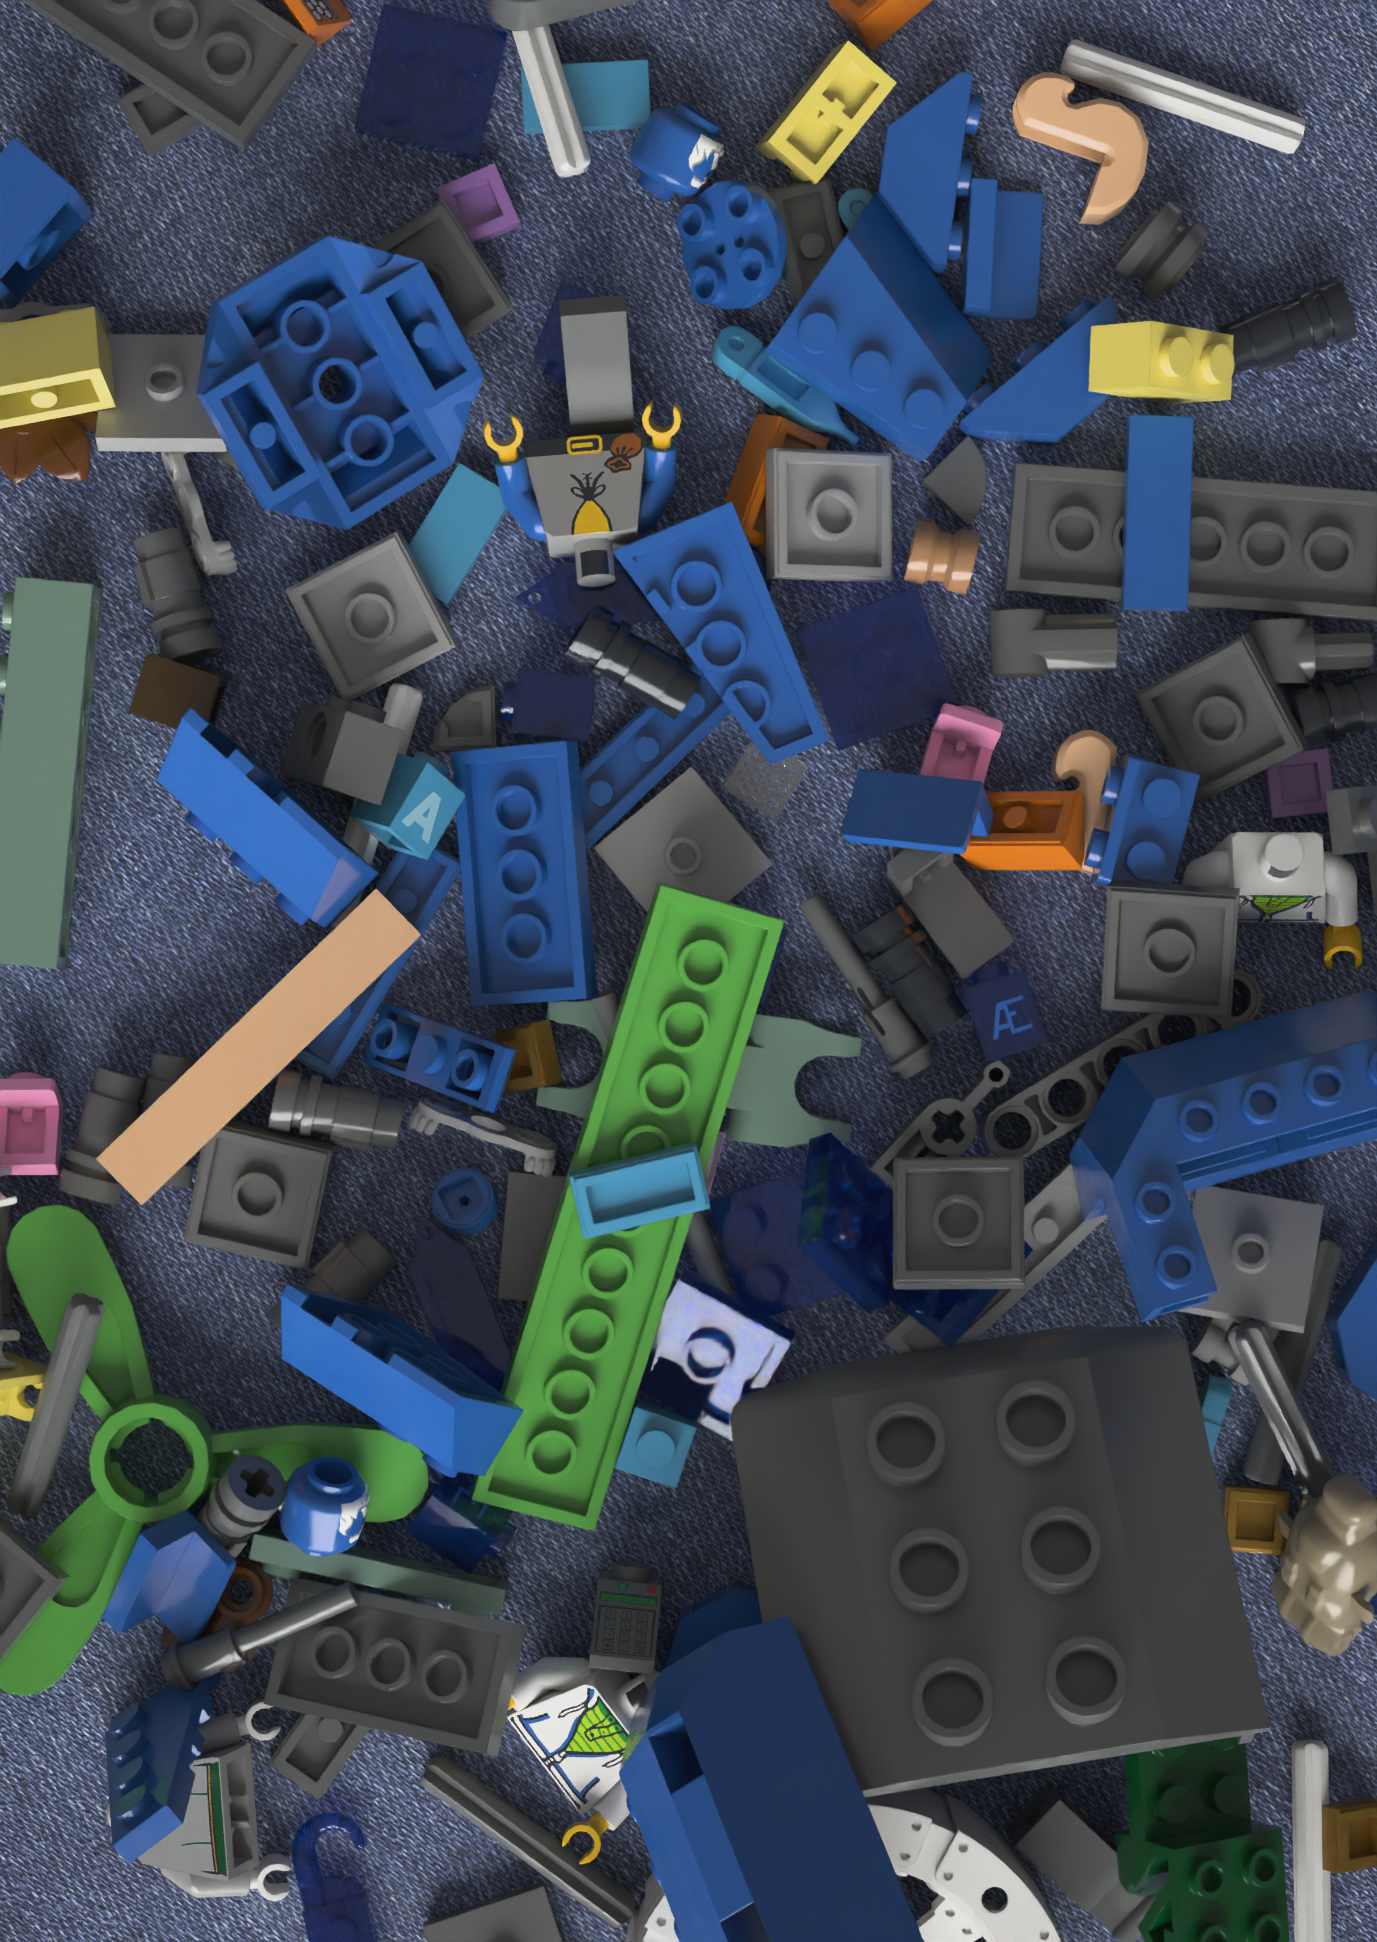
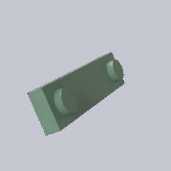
[249,1525,509,1617]

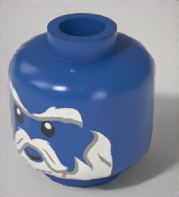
[630,100,724,202]
[280,1457,370,1557]

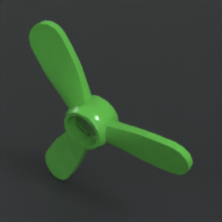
[0,1205,429,1696]

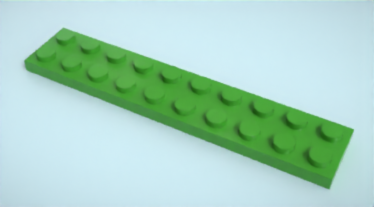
[471,882,784,1531]

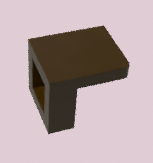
[129,653,231,729]

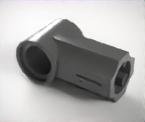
[990,609,1118,678]

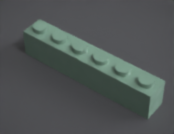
[0,577,103,969]

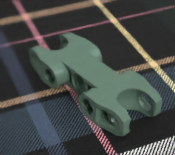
[536,997,862,1147]

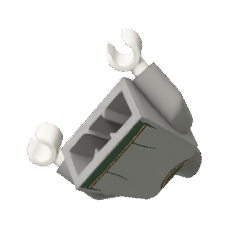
[106,1699,292,1901]

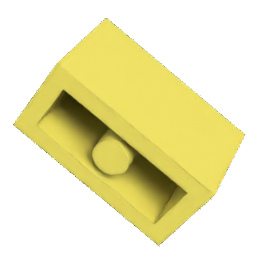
[0,307,116,429]
[1088,321,1235,404]

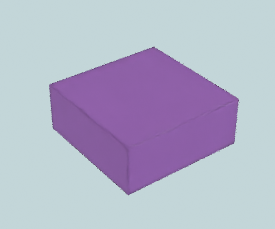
[436,163,521,246]
[1263,748,1333,819]

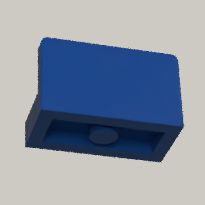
[960,178,1044,321]
[841,769,994,854]
[102,1510,236,1645]

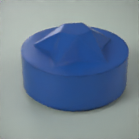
[431,1167,498,1235]

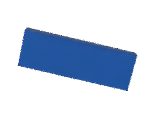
[1121,415,1194,612]

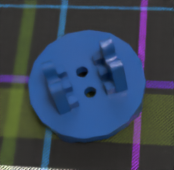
[677,180,787,310]

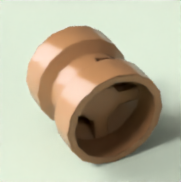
[903,518,980,595]

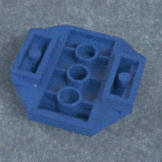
[196,236,484,530]

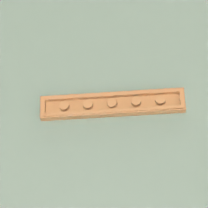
[96,889,421,1205]

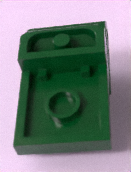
[1116,1737,1289,1942]

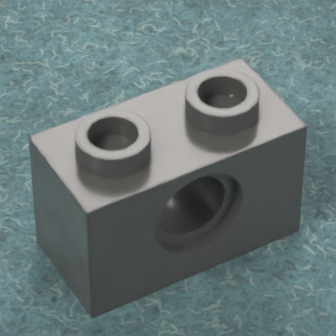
[279,695,405,805]

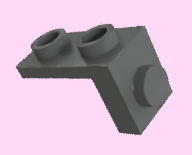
[887,847,1013,978]

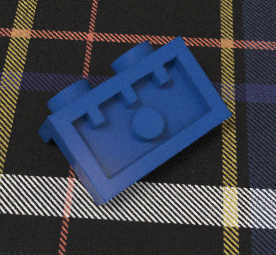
[1084,754,1200,886]

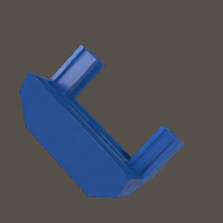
[1069,990,1377,1322]
[619,1617,924,1942]

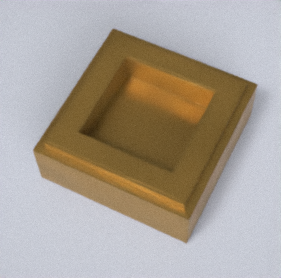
[493,1019,563,1093]
[1222,1484,1290,1555]
[1322,1797,1377,1874]

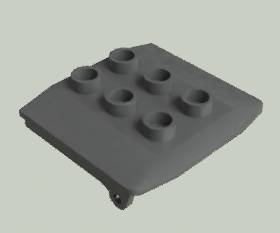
[729,1326,1270,1797]

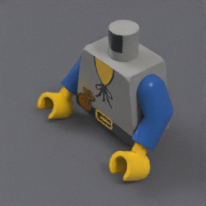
[482,400,683,587]

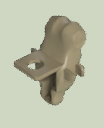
[1271,1472,1377,1657]

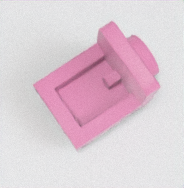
[918,703,1003,784]
[0,1072,64,1175]

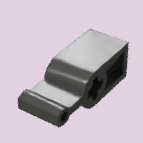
[867,1059,1011,1189]
[1005,1783,1157,1942]

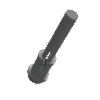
[798,892,936,1080]
[161,1581,360,1691]

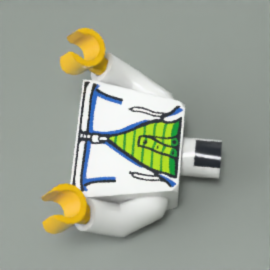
[1182,832,1363,969]
[507,1657,660,1864]

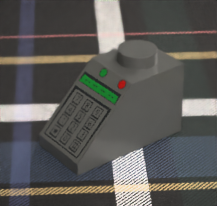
[589,1561,662,1674]

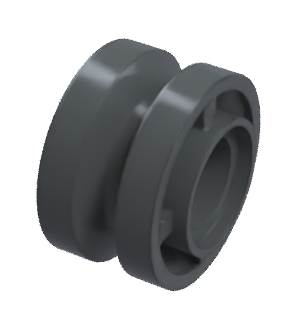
[1114,199,1211,302]

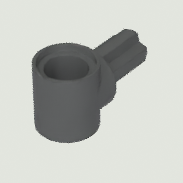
[1248,618,1374,688]

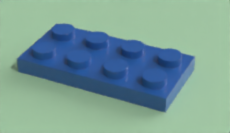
[451,740,597,1007]

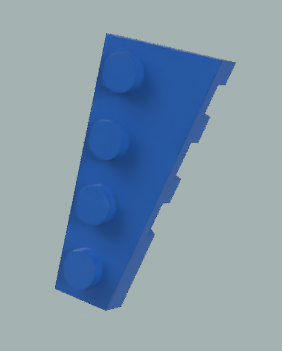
[612,501,830,765]
[105,1672,222,1864]

